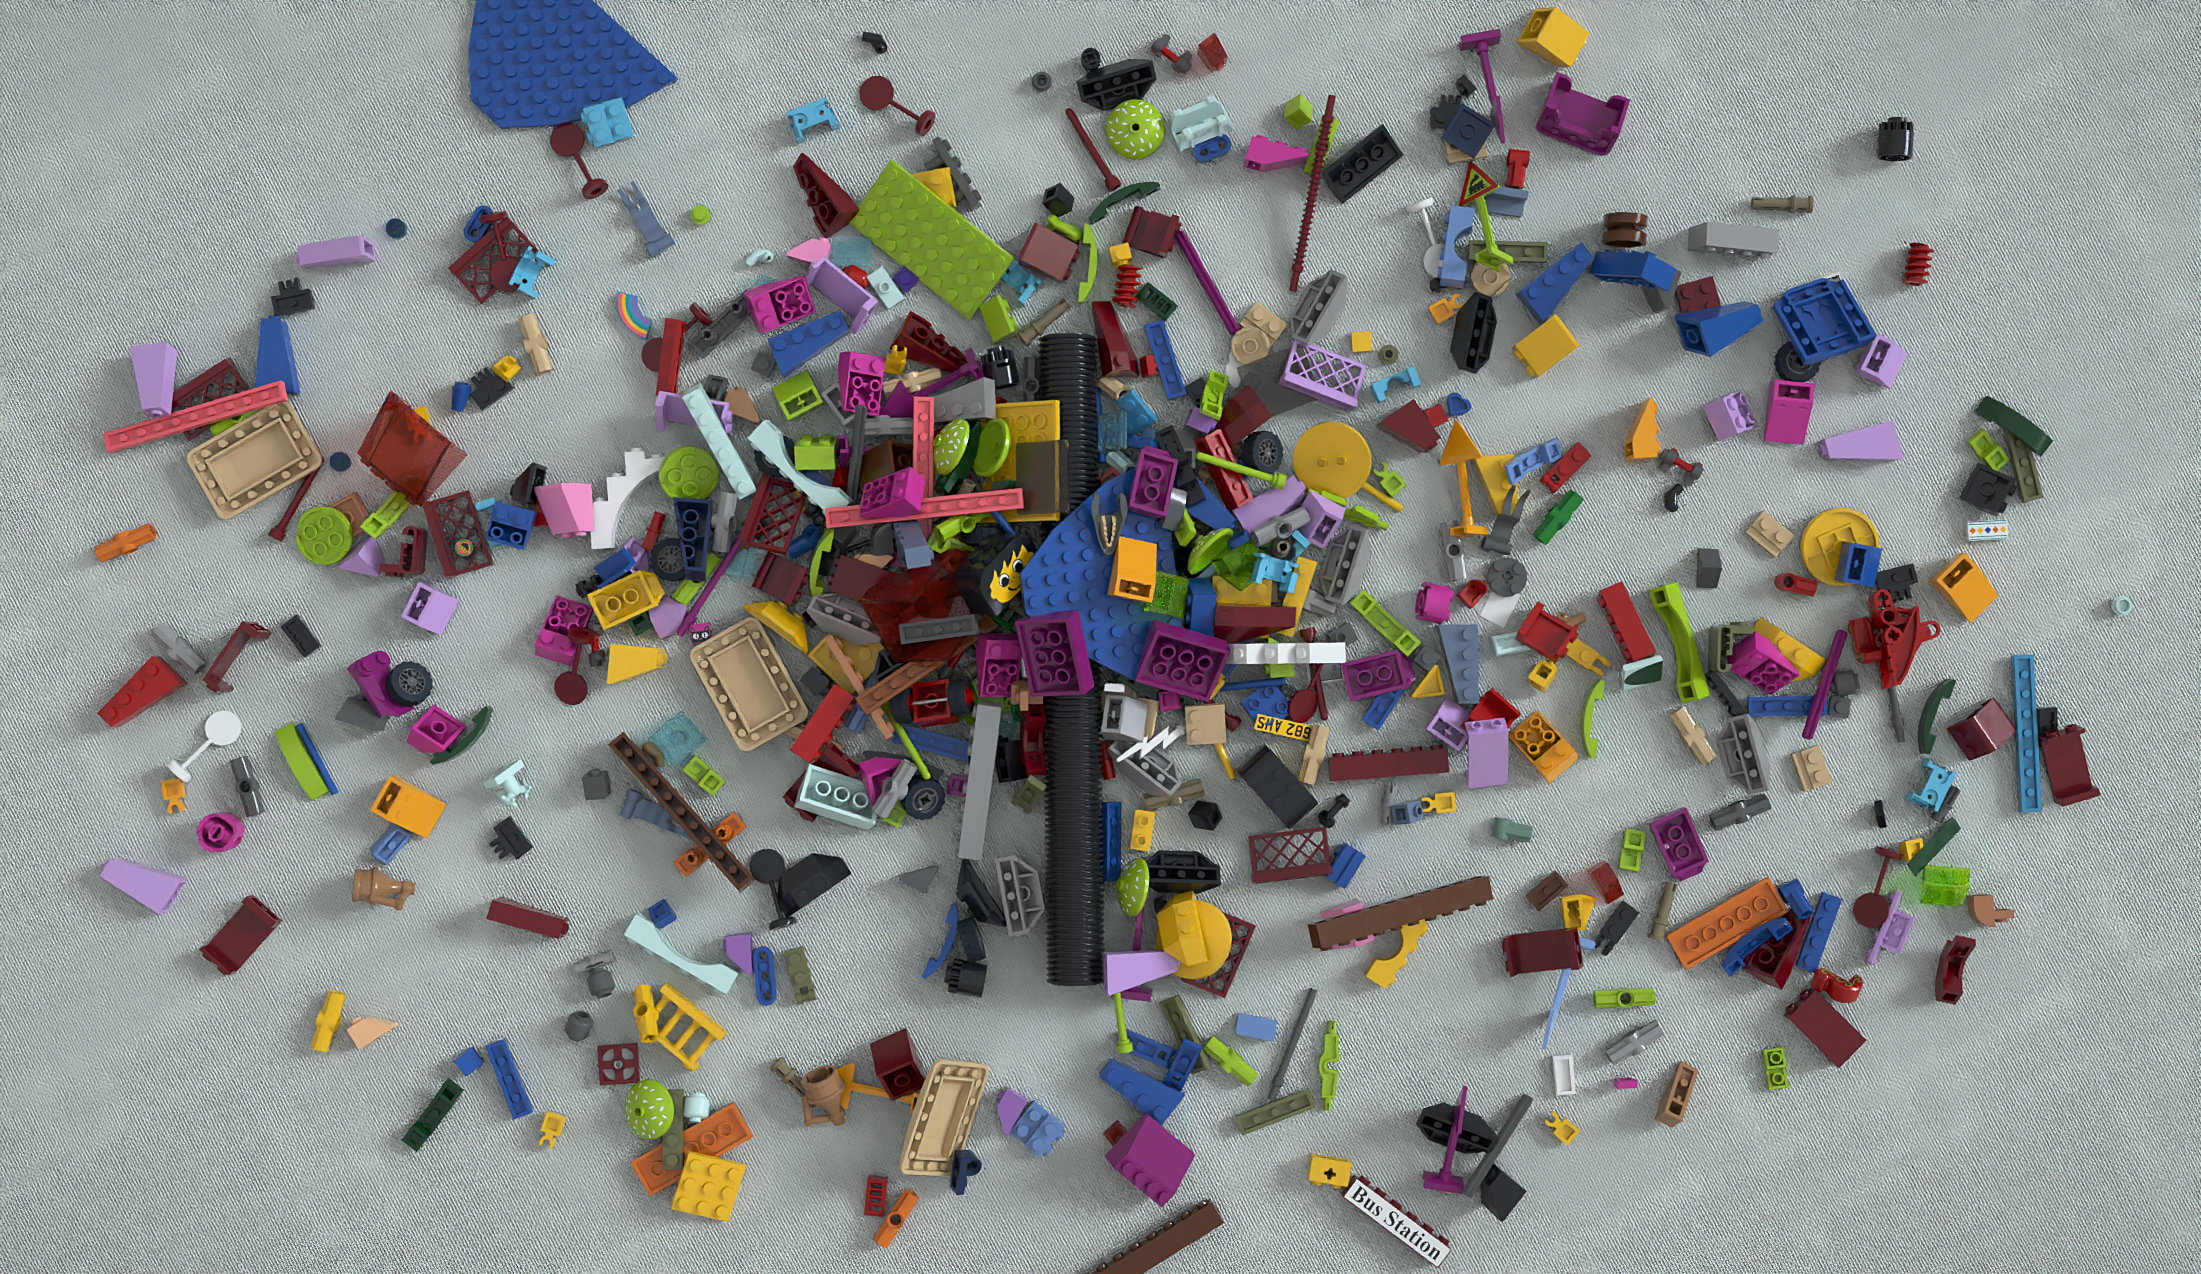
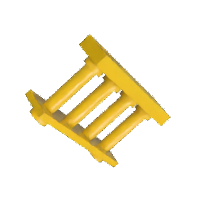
[634,982,728,1071]

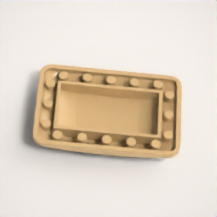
[187,401,322,519]
[690,617,809,751]
[899,1059,989,1176]

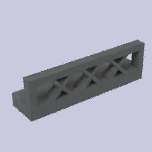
[899,614,982,644]

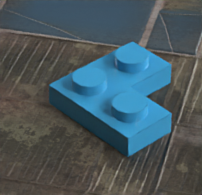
[1115,389,1157,438]

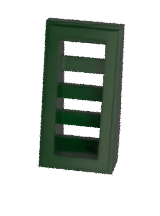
[1135,282,1178,322]

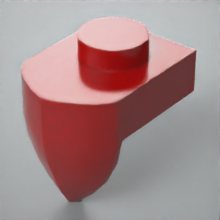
[1456,579,1487,609]

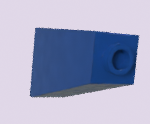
[255,316,300,394]
[1173,476,1237,530]

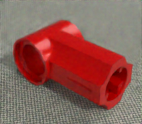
[1506,149,1530,189]
[1774,573,1818,597]

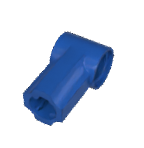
[788,524,823,559]
[1777,879,1813,920]

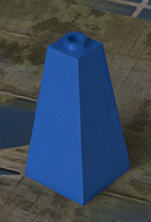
[1674,301,1763,357]

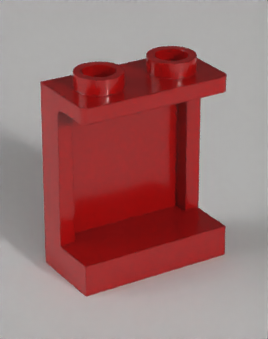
[1515,602,1579,663]
[1460,688,1521,730]

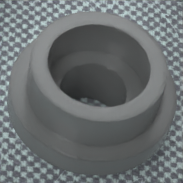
[1032,72,1052,92]

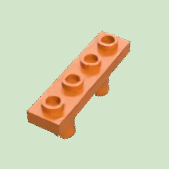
[673,812,747,877]

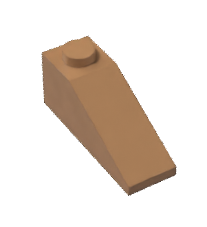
[1655,1061,1698,1128]

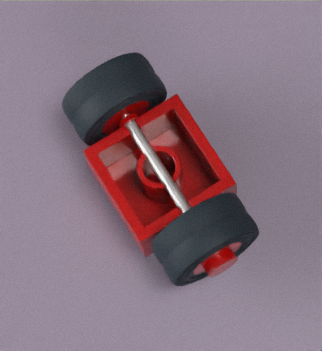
[890,679,974,727]

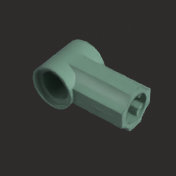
[1491,817,1532,842]

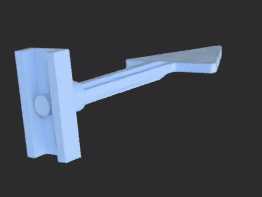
[1542,937,1596,1050]

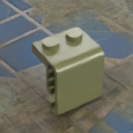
[1708,622,1753,673]

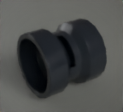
[1081,48,1101,72]
[803,504,826,527]

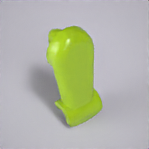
[1046,215,1083,244]

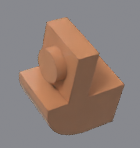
[1011,679,1043,711]
[1967,894,2014,927]

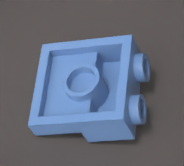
[1010,1100,1065,1158]

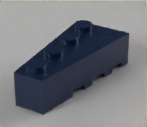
[673,497,713,582]

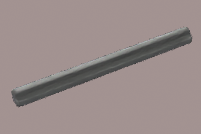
[847,405,867,506]
[1462,1094,1533,1198]

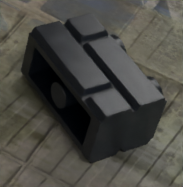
[800,667,833,696]

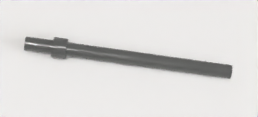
[1879,628,1905,743]
[1268,988,1317,1101]

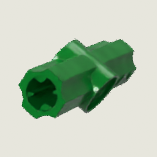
[1532,489,1583,545]

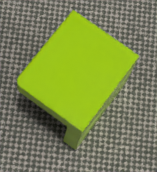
[1284,93,1313,130]

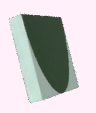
[1621,655,1663,691]

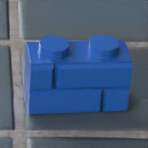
[1325,842,1366,889]

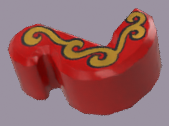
[1848,617,1883,665]
[1811,968,1863,1003]

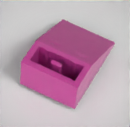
[1243,135,1309,172]
[743,275,816,334]
[838,351,885,416]
[1764,380,1815,445]
[859,467,925,518]
[534,595,594,667]
[1727,631,1800,695]
[976,633,1022,697]

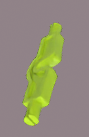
[1306,487,1389,531]
[1318,1021,1339,1110]

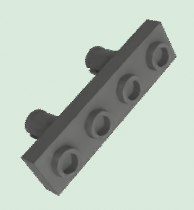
[924,136,982,209]
[689,290,750,358]

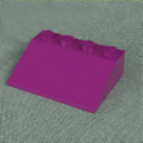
[1015,610,1094,697]
[1134,619,1231,702]
[1105,1113,1195,1207]

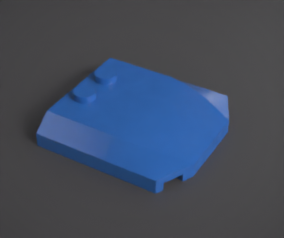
[1772,278,1876,365]

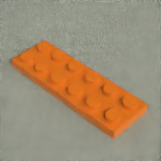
[1665,877,1789,970]
[630,1102,754,1196]

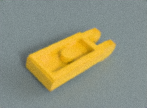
[1566,638,1611,677]

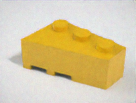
[1472,454,1518,516]

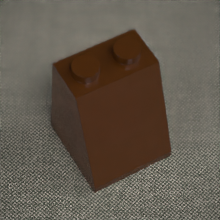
[860,439,913,493]

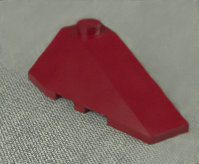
[793,153,859,239]
[1091,301,1139,378]
[890,310,967,372]
[1203,385,1273,448]
[1215,602,1296,643]
[1741,909,1811,990]

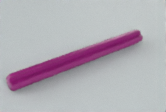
[1174,230,1240,335]
[1802,630,1848,740]

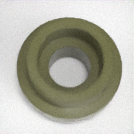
[1378,345,1398,365]

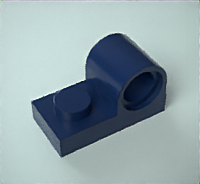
[950,1150,982,1195]

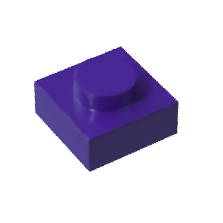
[892,266,919,294]

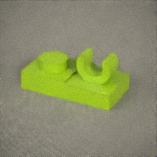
[1174,507,1197,547]

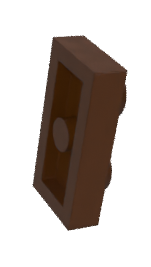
[1525,870,1569,911]

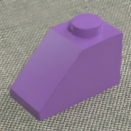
[1183,406,1217,435]
[723,933,754,974]
[996,1087,1028,1136]

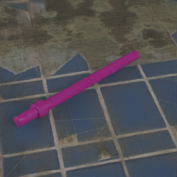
[676,534,741,637]

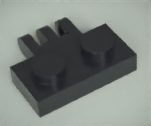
[1430,95,1461,129]
[271,278,315,317]
[470,367,515,411]
[1875,563,1918,603]
[489,816,534,860]

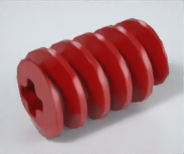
[1902,242,1934,286]
[1112,265,1143,308]

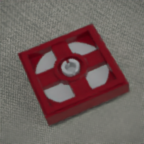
[597,1042,640,1085]

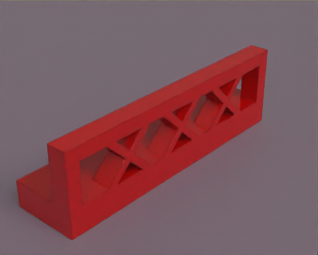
[655,318,686,396]
[1194,428,1254,510]

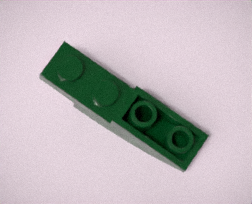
[933,421,981,494]

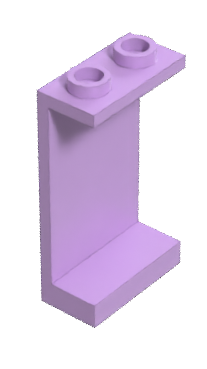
[804,256,878,334]
[655,391,733,436]
[1465,718,1508,789]

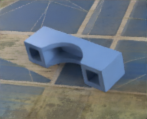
[1437,205,1475,288]

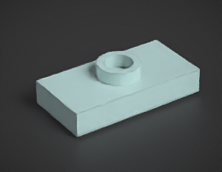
[867,266,905,310]
[1490,631,1532,657]

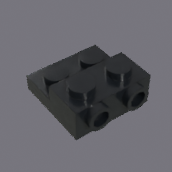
[1959,463,2017,517]

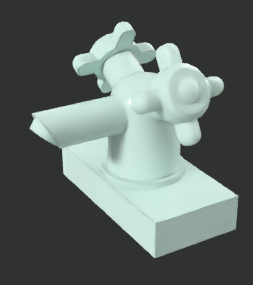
[483,759,532,807]

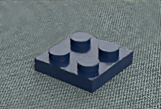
[1441,103,1496,159]

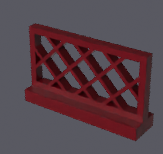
[448,216,538,304]
[171,358,250,441]
[739,473,807,555]
[422,490,493,580]
[1248,827,1333,884]
[1180,912,1256,998]

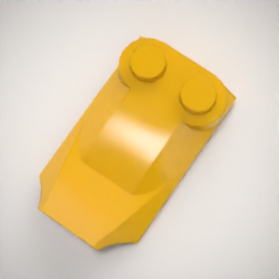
[911,167,956,207]
[587,570,665,630]

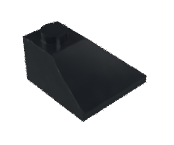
[510,463,547,505]
[1481,1164,1527,1223]

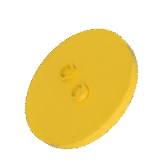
[1293,421,1372,498]
[1800,508,1880,586]

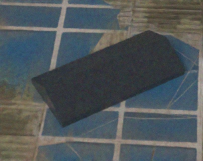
[1322,124,1404,204]

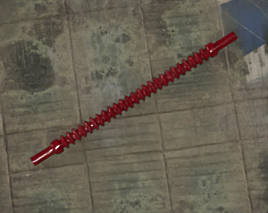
[1289,95,1336,292]

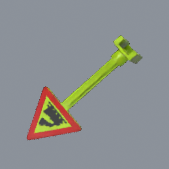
[1459,161,1514,272]

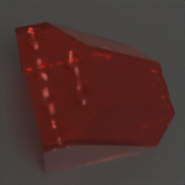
[357,391,468,507]
[859,548,984,662]

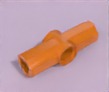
[94,523,157,563]
[873,1188,920,1248]

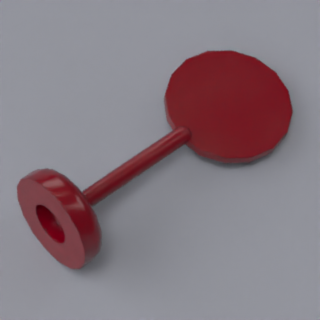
[860,76,936,137]
[550,123,609,199]
[478,210,526,293]
[642,302,712,372]
[554,626,596,705]
[1288,663,1324,723]
[1853,846,1904,928]

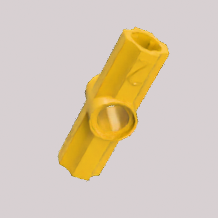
[633,984,659,1043]
[311,990,346,1052]

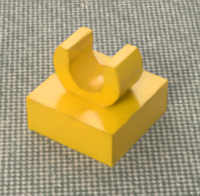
[492,355,522,382]
[1899,838,1924,861]

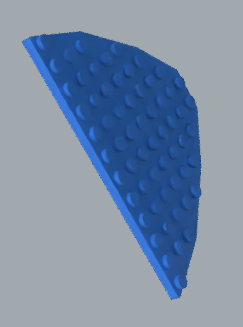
[469,0,678,129]
[1019,467,1183,680]

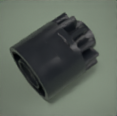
[1877,117,1914,161]
[980,346,1020,390]
[944,958,988,998]

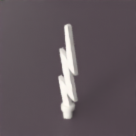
[1116,724,1186,762]

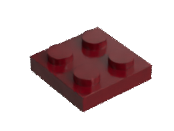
[1675,276,1721,313]

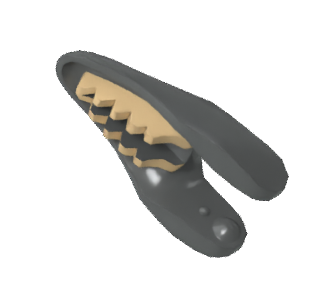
[1091,492,1128,555]

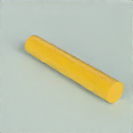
[1361,482,1404,512]
[1214,743,1237,780]

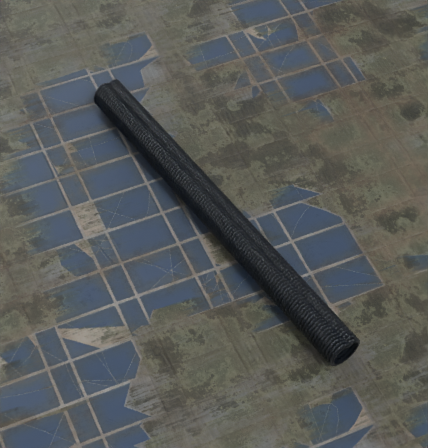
[1038,333,1105,986]

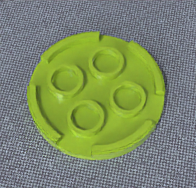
[659,446,719,499]
[295,506,353,565]

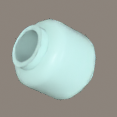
[683,1093,710,1123]

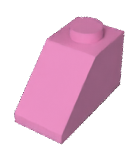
[787,237,833,265]

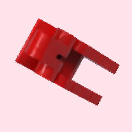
[1868,589,1941,690]

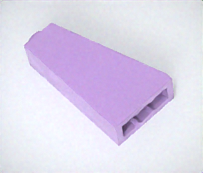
[296,235,376,269]
[130,342,177,418]
[1819,420,1903,461]
[1233,476,1306,549]
[100,858,187,914]
[1103,949,1180,995]

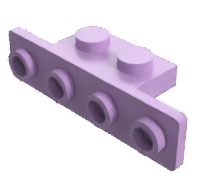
[1866,889,1915,965]

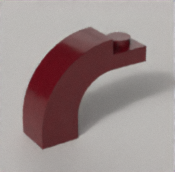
[1020,704,1047,776]
[1935,935,1976,1005]

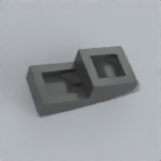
[1159,487,1187,532]

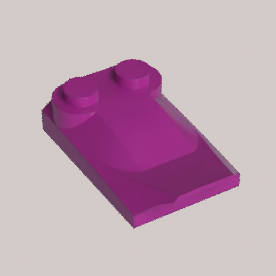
[1126,445,1178,518]
[1341,649,1416,702]
[347,651,415,718]
[1649,807,1709,881]

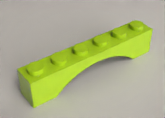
[1649,582,1710,703]

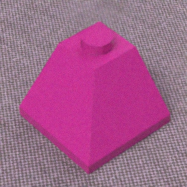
[406,705,466,753]
[858,757,902,806]

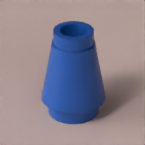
[451,381,472,412]

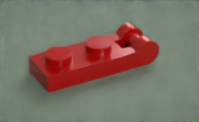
[1539,442,1592,494]

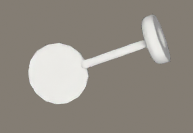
[1406,197,1445,279]
[166,710,242,783]

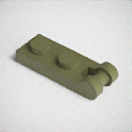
[1012,775,1047,814]
[783,946,817,1005]

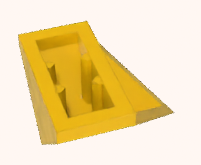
[1409,665,1445,698]
[1559,894,1597,931]

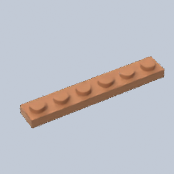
[824,635,895,740]

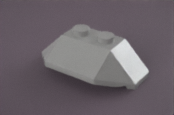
[1290,270,1348,346]
[1319,525,1371,605]
[806,593,887,645]
[1718,714,1770,794]
[1108,740,1182,798]
[995,855,1046,937]

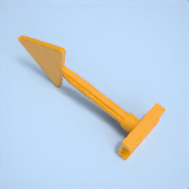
[1440,421,1488,538]
[837,1062,922,1113]

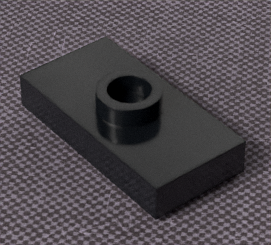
[280,615,322,658]
[2037,706,2058,748]

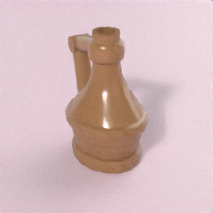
[352,867,415,910]
[801,1065,846,1127]

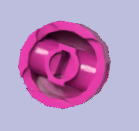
[1415,581,1454,624]
[197,812,245,852]

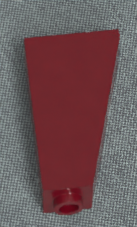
[486,897,570,939]

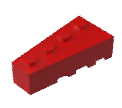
[1597,581,1656,664]
[97,656,189,727]
[790,684,855,764]

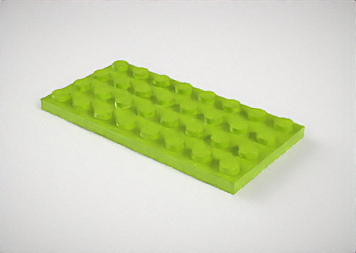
[849,159,1015,320]

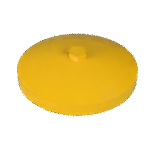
[1156,900,1232,980]

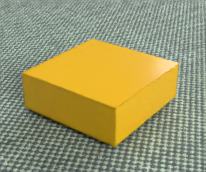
[1351,331,1372,353]

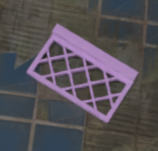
[1278,339,1366,411]

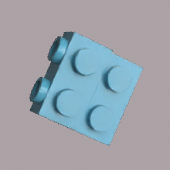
[581,97,634,147]

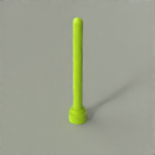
[1195,452,1286,490]
[881,700,931,780]
[1113,992,1133,1053]

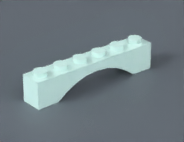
[682,383,758,500]
[748,420,853,515]
[624,912,741,995]

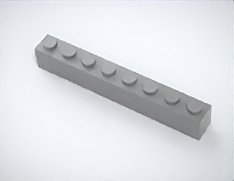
[955,700,1003,861]

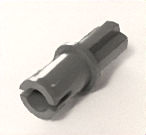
[1930,785,1961,824]

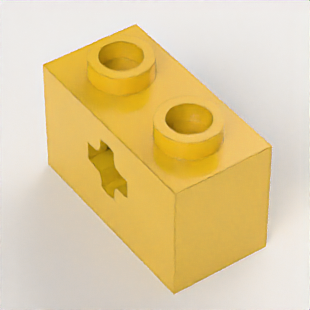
[1130,808,1155,851]
[1307,1153,1352,1189]

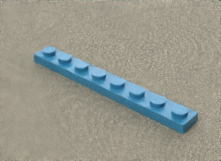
[2011,654,2042,813]

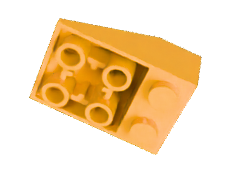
[1624,397,1660,462]
[1107,536,1157,603]
[1929,553,1998,623]
[1508,711,1579,784]
[370,775,447,838]

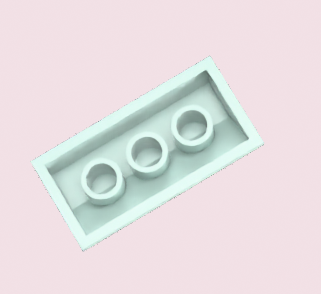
[794,764,877,831]

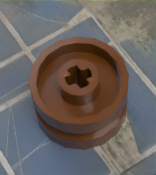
[1602,212,1648,248]

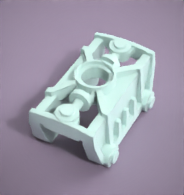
[1170,96,1234,152]

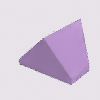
[339,535,385,577]
[624,536,651,573]
[649,596,687,639]

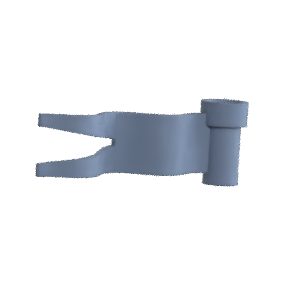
[617,181,675,258]
[620,788,692,840]

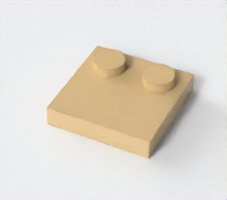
[1185,703,1226,745]

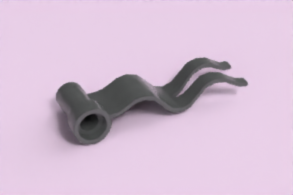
[1481,485,1531,555]

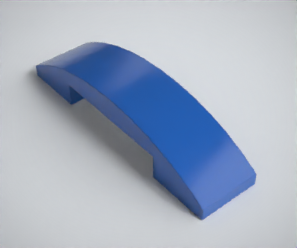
[922,903,958,979]
[1721,918,1793,977]

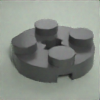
[1487,558,1527,597]

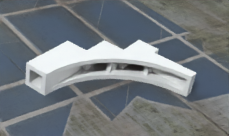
[591,448,665,550]
[1225,643,1346,664]

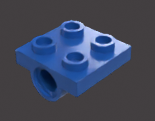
[1239,686,1289,734]

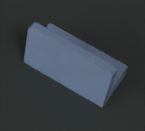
[1485,186,1529,218]

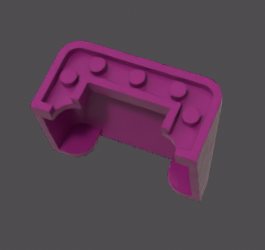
[1536,72,1630,156]

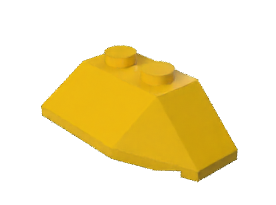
[743,600,811,655]
[1753,617,1827,683]
[1157,890,1208,967]

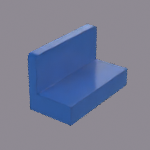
[594,547,636,590]

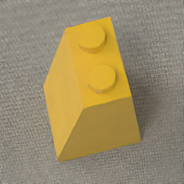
[1516,7,1589,67]
[1512,314,1580,379]
[607,644,667,684]

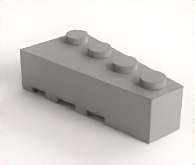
[1688,222,1779,259]
[934,377,996,426]

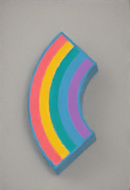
[617,292,652,340]

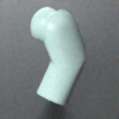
[744,249,774,267]

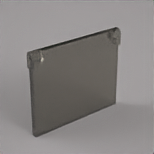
[1237,345,1318,416]
[1016,439,1070,515]

